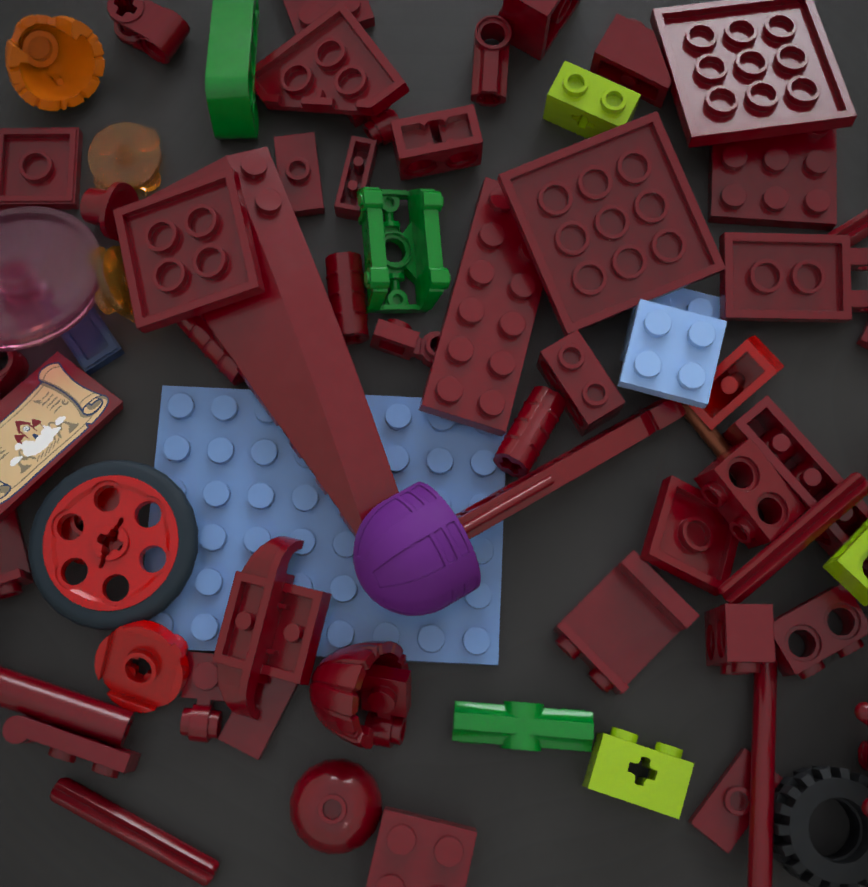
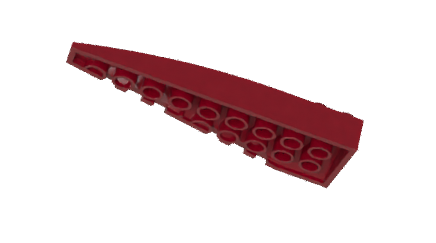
[146,147,399,537]

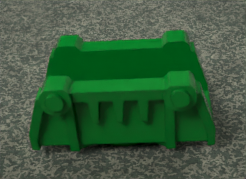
[357,187,451,313]

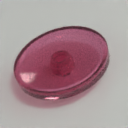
[0,206,105,351]

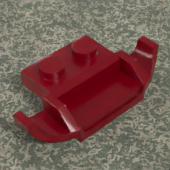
[212,536,332,720]

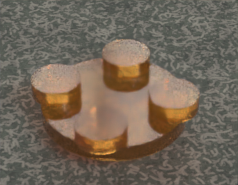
[88,122,162,191]
[89,246,135,323]

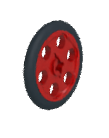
[28,460,198,630]

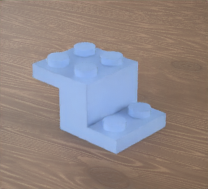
[617,288,727,409]

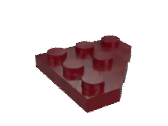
[254,1,410,116]

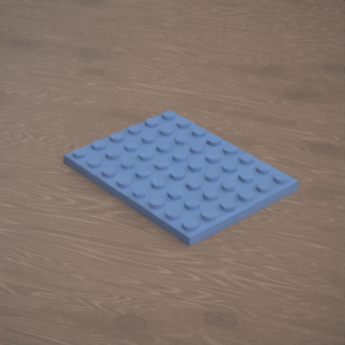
[144,385,507,666]

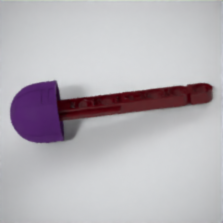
[353,398,686,616]

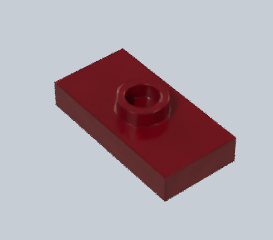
[274,132,325,217]
[687,748,783,854]

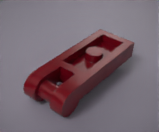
[2,715,142,778]

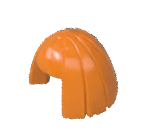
[5,14,105,111]

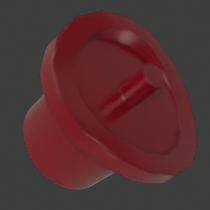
[80,181,139,241]

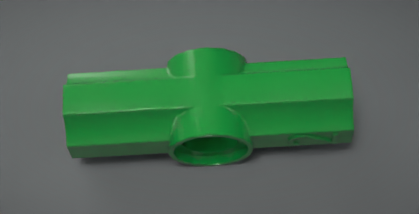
[452,701,594,752]

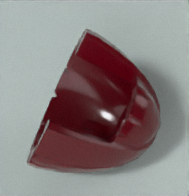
[309,641,408,749]

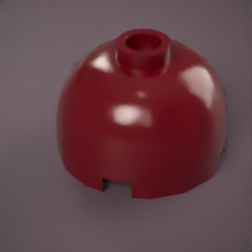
[290,758,382,855]

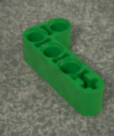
[205,0,260,140]

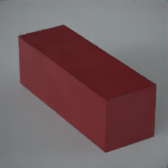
[334,135,378,221]

